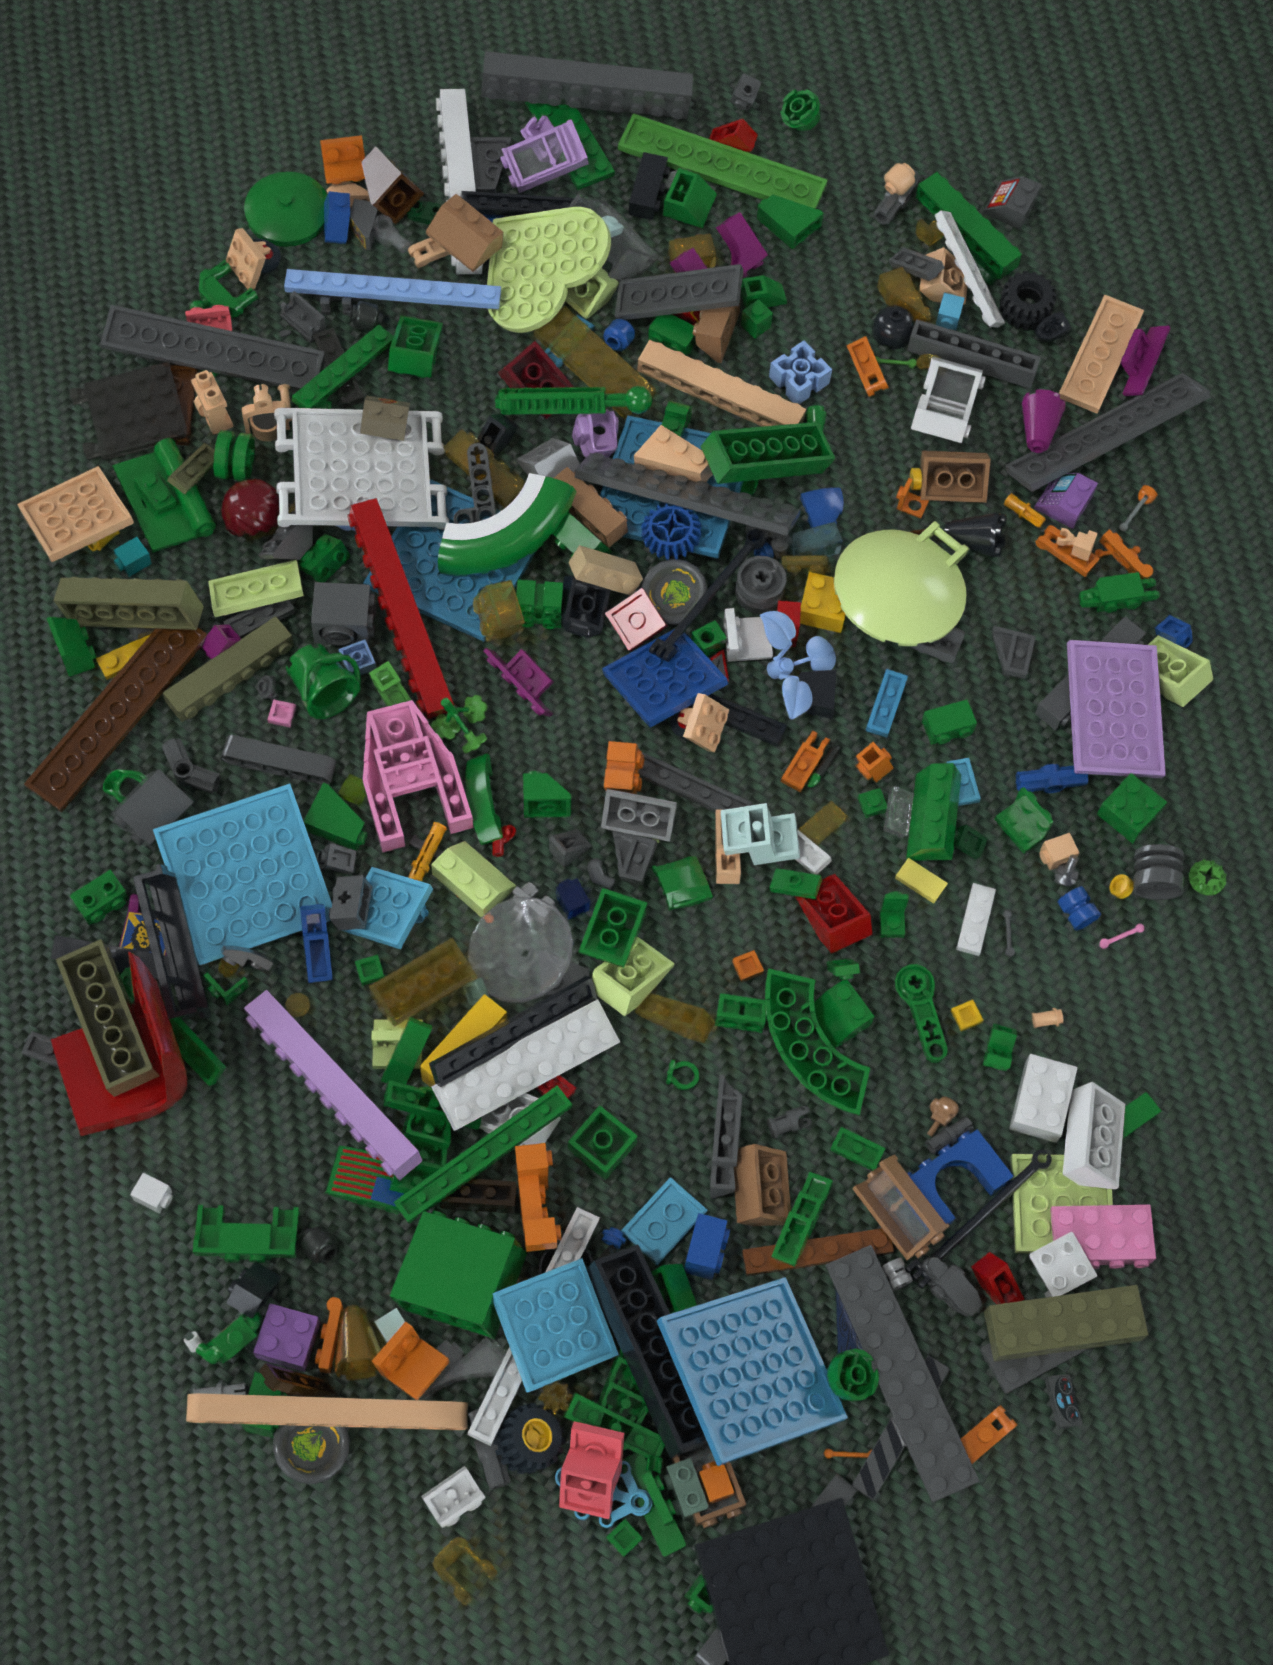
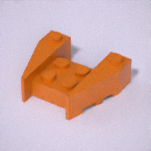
[515,1143,562,1252]

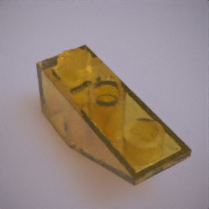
[877,267,931,323]

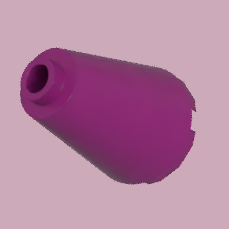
[1022,389,1066,453]

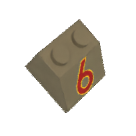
[360,395,410,441]

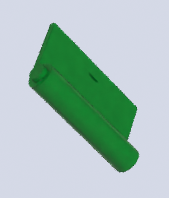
[112,438,216,552]

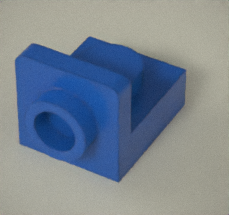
[1155,615,1193,648]

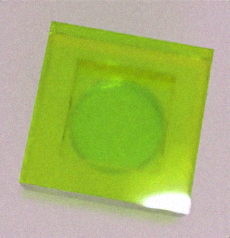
[338,774,366,806]

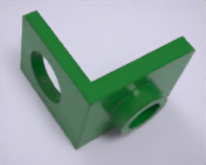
[203,972,249,1005]

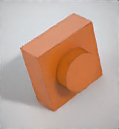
[732,950,764,982]

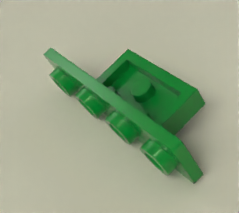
[622,1453,686,1557]

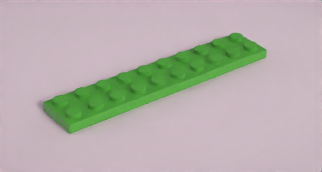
[618,113,828,209]

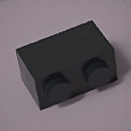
[226,1262,281,1319]

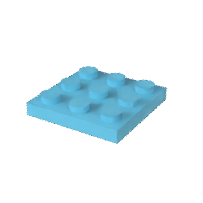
[342,867,433,949]

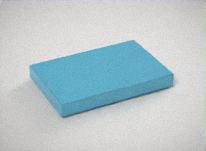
[621,1177,707,1266]

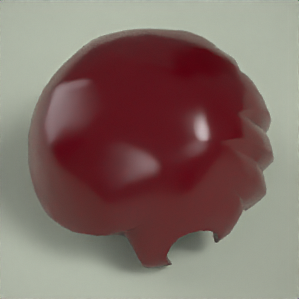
[222,479,280,537]

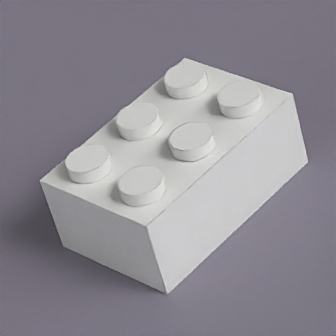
[1009,1054,1077,1143]

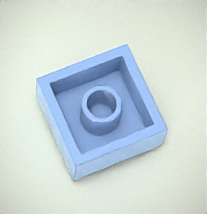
[338,639,376,675]

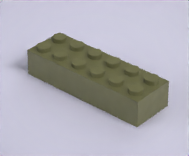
[53,577,204,630]
[56,939,160,1097]
[984,1285,1148,1362]

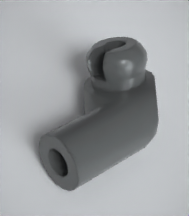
[587,858,615,890]

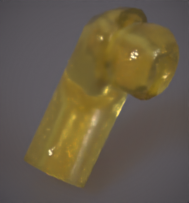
[916,354,949,377]

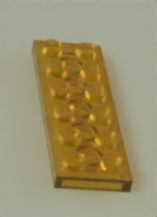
[534,306,656,419]

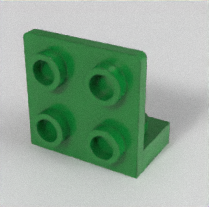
[994,787,1053,854]

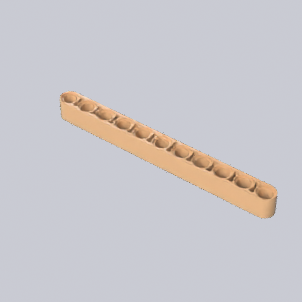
[186,1393,468,1430]

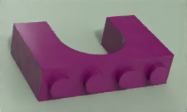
[669,212,768,279]

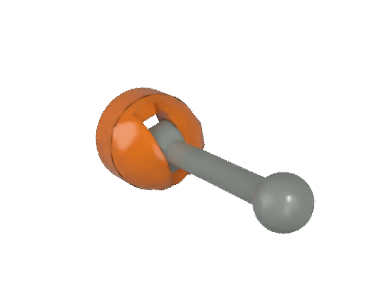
[1119,485,1158,531]

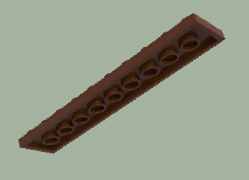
[24,627,208,813]

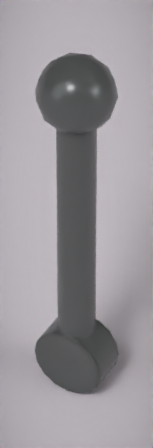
[1003,909,1015,957]

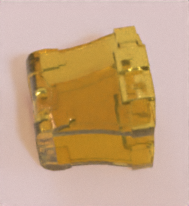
[433,1537,498,1606]

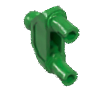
[189,260,258,318]

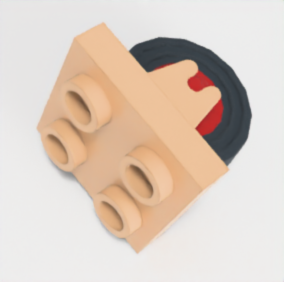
[226,228,281,290]
[670,693,729,753]

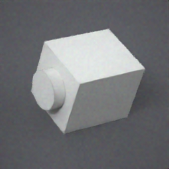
[130,1173,173,1214]

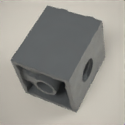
[311,582,376,646]

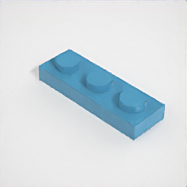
[866,669,908,738]

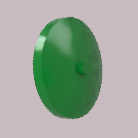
[244,172,327,247]

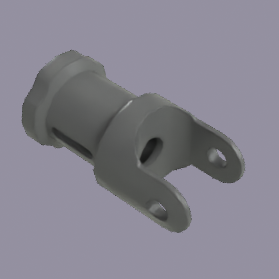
[766,1106,812,1139]

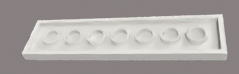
[431,999,620,1131]

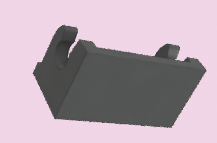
[281,291,326,343]

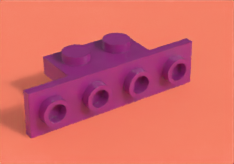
[1120,325,1171,396]
[484,648,554,717]

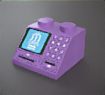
[1034,473,1098,529]

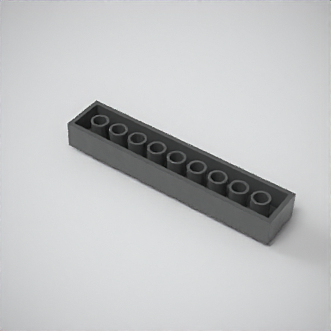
[481,51,693,119]

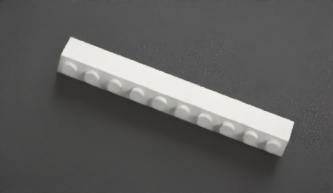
[436,89,483,275]

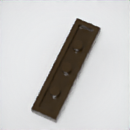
[259,1363,340,1398]

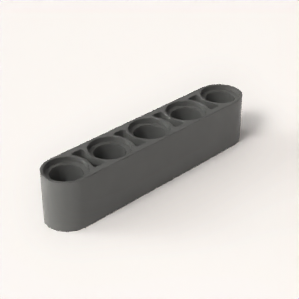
[220,735,337,785]

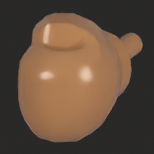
[927,1096,959,1137]

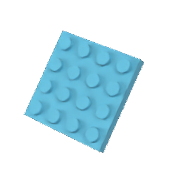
[492,1258,619,1393]

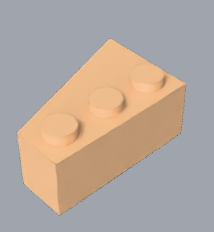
[634,425,713,482]

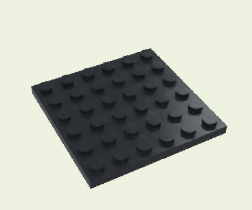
[694,1498,889,1665]

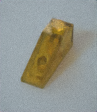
[635,993,715,1043]

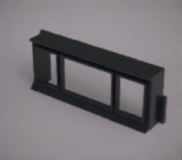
[133,864,211,1020]

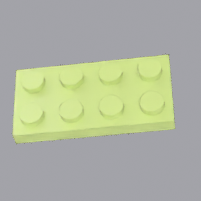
[208,560,304,617]

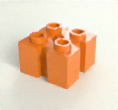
[604,741,644,795]

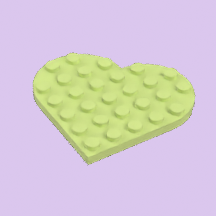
[487,207,611,333]

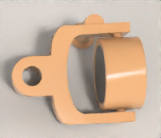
[242,384,292,441]

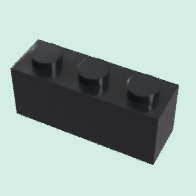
[628,152,671,220]

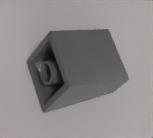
[111,769,193,846]

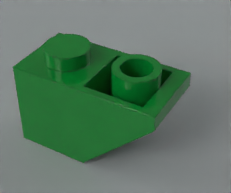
[741,275,787,308]

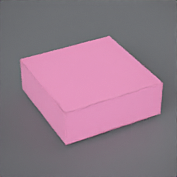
[267,699,297,728]

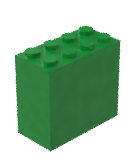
[390,1211,527,1339]

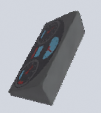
[1045,1374,1083,1430]

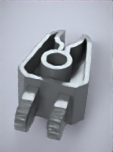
[922,1257,982,1317]

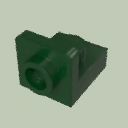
[954,824,988,860]

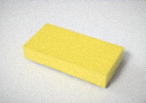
[895,858,948,904]

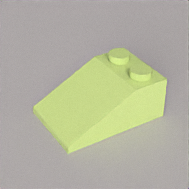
[1148,635,1213,707]
[592,937,675,1016]

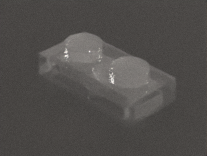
[883,786,914,838]

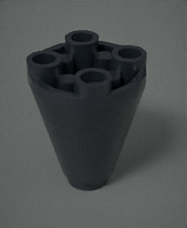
[944,513,1007,558]

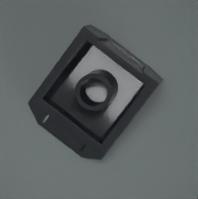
[561,576,611,638]

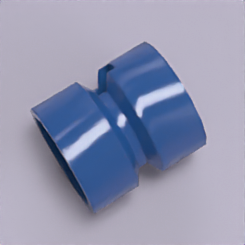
[1057,886,1101,931]

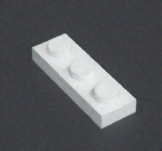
[956,883,996,956]

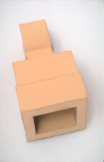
[1056,528,1098,561]

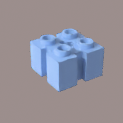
[769,340,832,404]

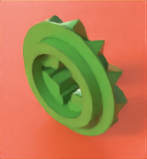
[1189,859,1227,895]

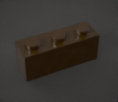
[439,1179,517,1213]

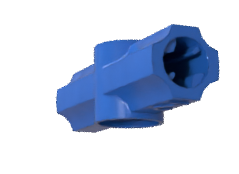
[1016,764,1088,793]

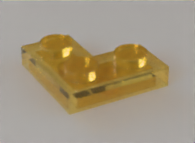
[782,556,831,575]

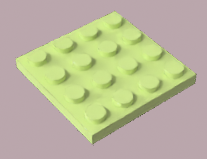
[1010,1154,1113,1253]

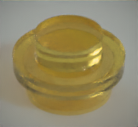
[286,993,310,1017]

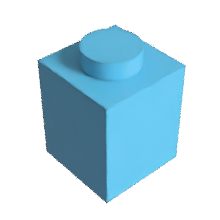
[936,293,965,330]

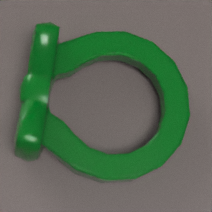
[666,1059,699,1090]

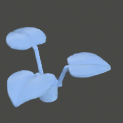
[760,611,836,720]

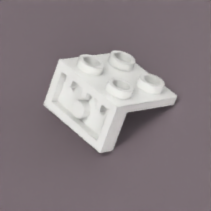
[723,608,773,662]
[1029,1232,1097,1298]

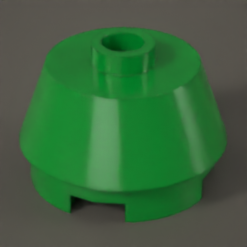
[780,89,821,131]

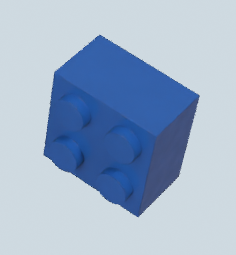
[684,1213,730,1280]

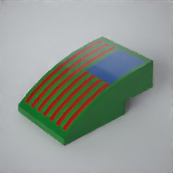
[325,1145,404,1215]

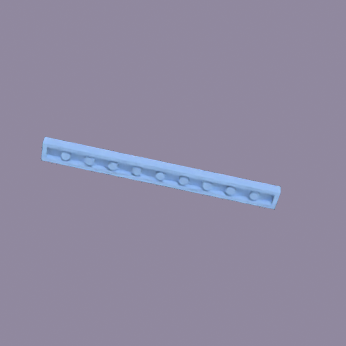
[284,269,501,309]

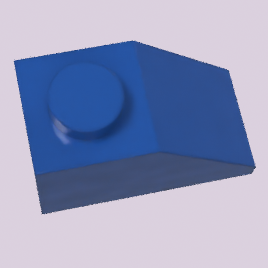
[324,191,350,244]

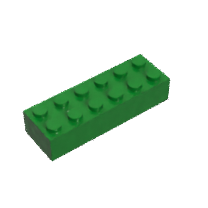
[701,422,835,484]

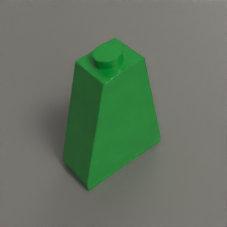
[757,194,824,250]
[304,782,368,852]

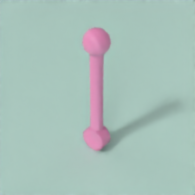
[1099,924,1145,949]

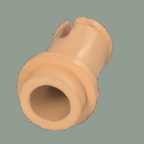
[1032,1008,1063,1028]

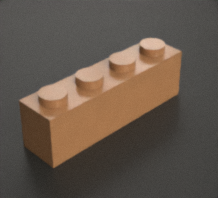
[554,467,629,548]

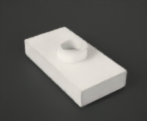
[795,830,832,875]

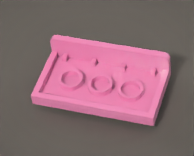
[1050,1205,1156,1269]

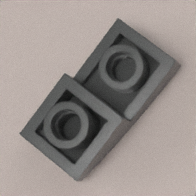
[221,946,273,971]

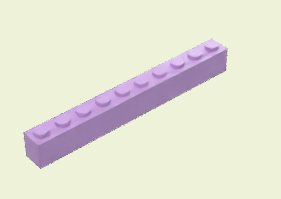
[244,990,422,1180]

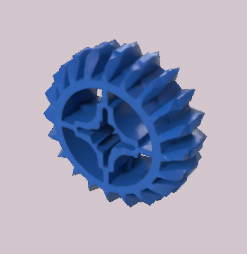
[641,503,702,560]

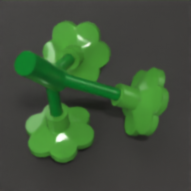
[431,695,487,754]

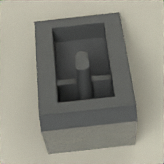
[549,829,592,868]

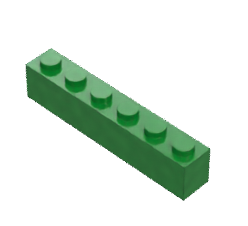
[916,172,1022,279]

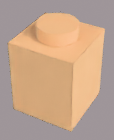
[1040,833,1079,870]

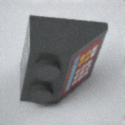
[983,176,1042,230]

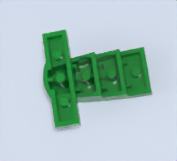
[383,1080,482,1194]
[563,1348,664,1458]

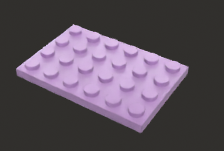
[1067,640,1166,778]

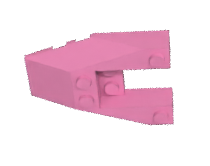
[362,700,473,853]

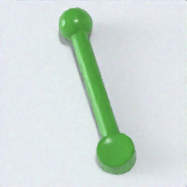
[875,356,917,369]

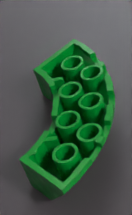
[765,968,870,1116]

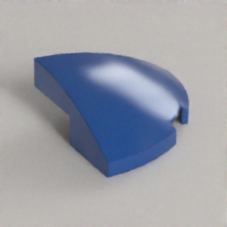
[800,488,844,539]

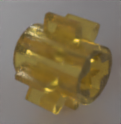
[538,1380,572,1415]

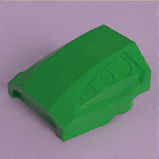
[652,856,713,911]

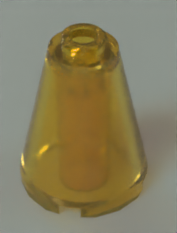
[335,1305,381,1381]

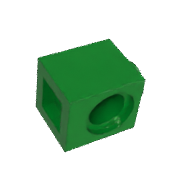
[691,620,727,657]

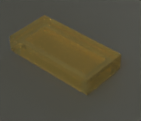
[798,801,848,845]

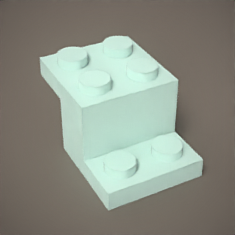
[720,803,800,865]

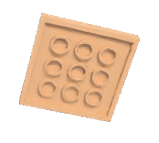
[17,466,134,562]

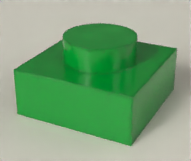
[858,788,888,818]
[355,954,385,986]
[606,1519,643,1558]

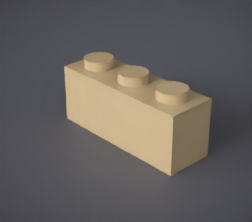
[568,545,643,596]

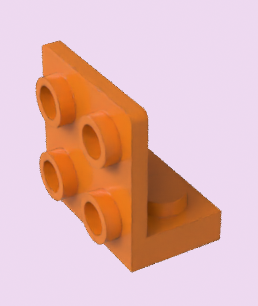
[320,135,365,184]
[372,1321,450,1400]

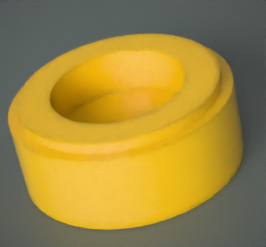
[910,468,922,490]
[1109,874,1134,899]

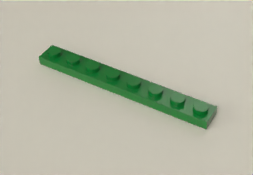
[394,1085,572,1224]

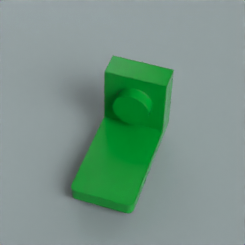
[879,891,909,938]

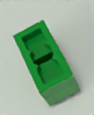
[715,993,766,1033]

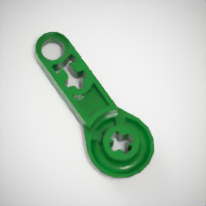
[895,964,948,1063]

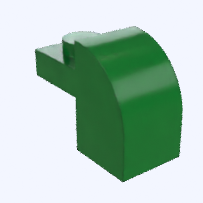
[662,401,692,438]
[983,1023,1017,1071]

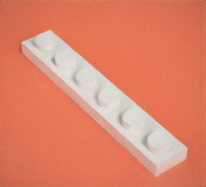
[935,210,1005,328]

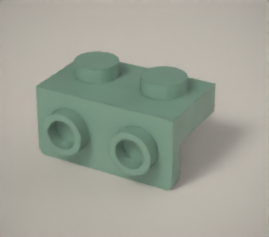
[663,1458,708,1521]

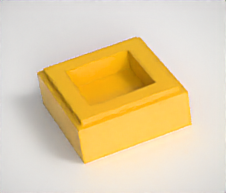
[951,1000,984,1032]

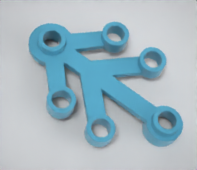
[555,1461,653,1529]

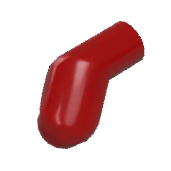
[492,825,516,857]

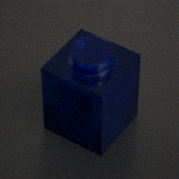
[556,878,590,920]

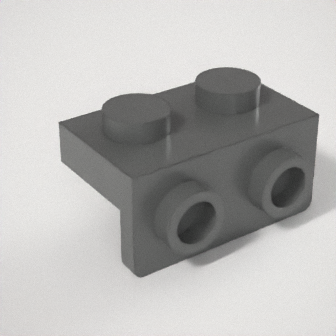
[911,628,965,664]

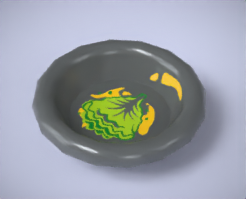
[641,559,708,625]
[272,1425,350,1484]

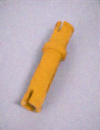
[408,822,447,882]

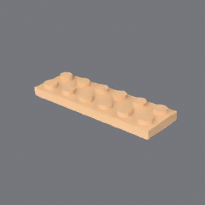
[1059,295,1144,414]

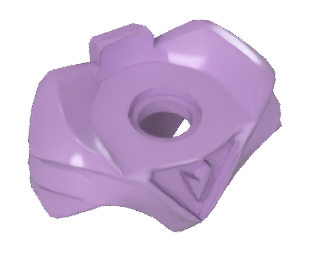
[572,409,619,458]

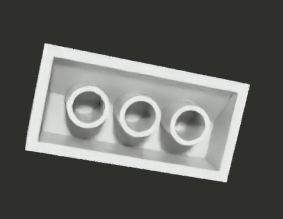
[1063,1082,1125,1189]

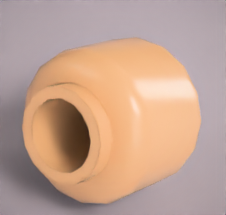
[884,163,915,195]

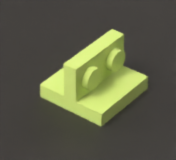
[371,1020,423,1069]

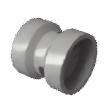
[882,1257,913,1291]

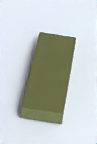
[167,443,215,494]

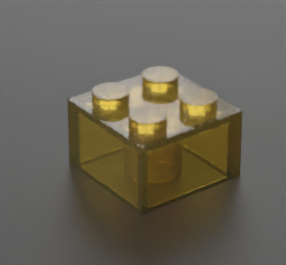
[473,580,525,642]

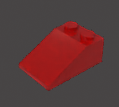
[795,874,872,954]

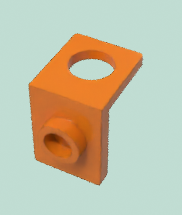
[896,478,929,519]

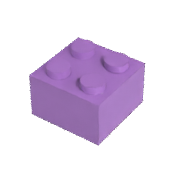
[253,1303,321,1372]

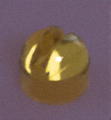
[218,958,239,977]

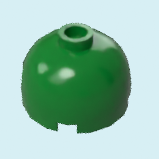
[827,1348,879,1402]

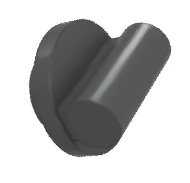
[257,675,279,700]

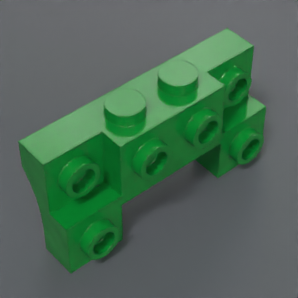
[193,1205,300,1263]

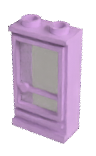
[500,119,589,193]

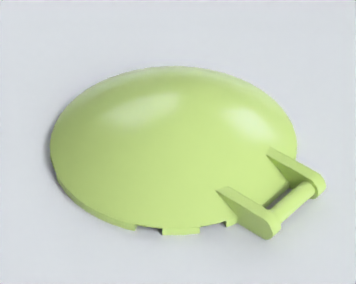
[834,521,970,646]

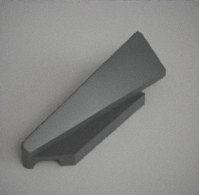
[710,1075,743,1199]

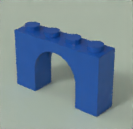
[897,1129,1014,1231]

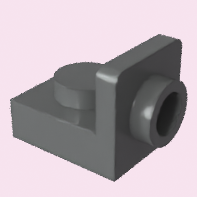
[317,843,356,875]

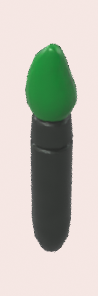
[808,744,841,788]

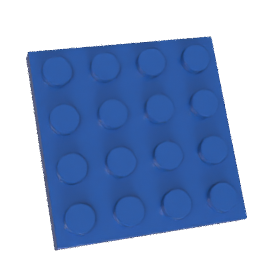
[602,629,728,728]

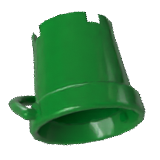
[286,643,361,719]

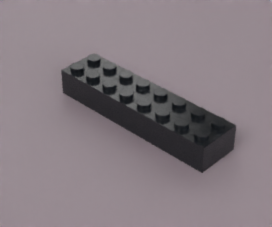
[586,1244,708,1459]

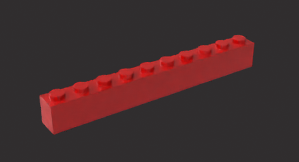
[347,498,454,720]

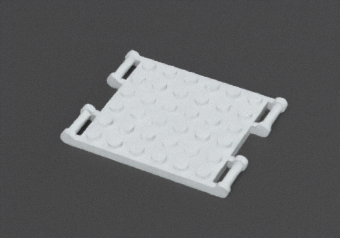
[274,408,449,530]

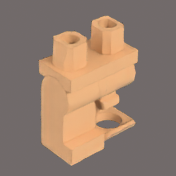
[191,370,233,435]

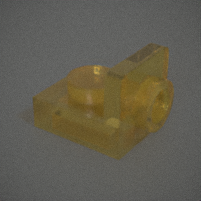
[916,219,944,246]

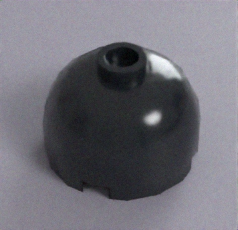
[872,305,915,350]

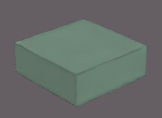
[462,977,490,1006]

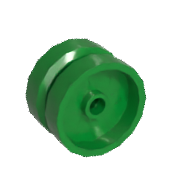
[213,430,255,481]

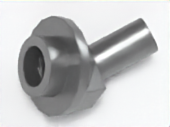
[1055,855,1079,886]

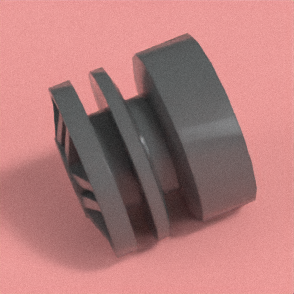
[1133,844,1184,900]

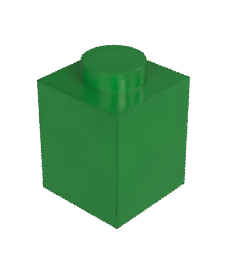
[741,299,773,339]

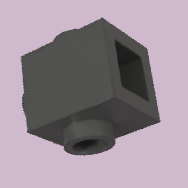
[730,73,762,110]

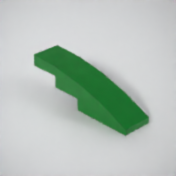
[771,1172,833,1267]

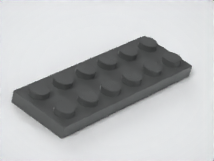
[615,264,743,320]

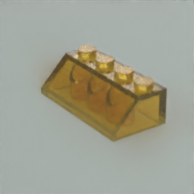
[369,938,478,1027]

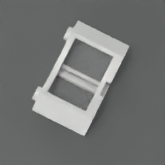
[911,357,986,443]

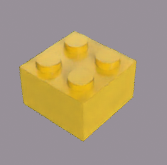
[800,572,845,633]

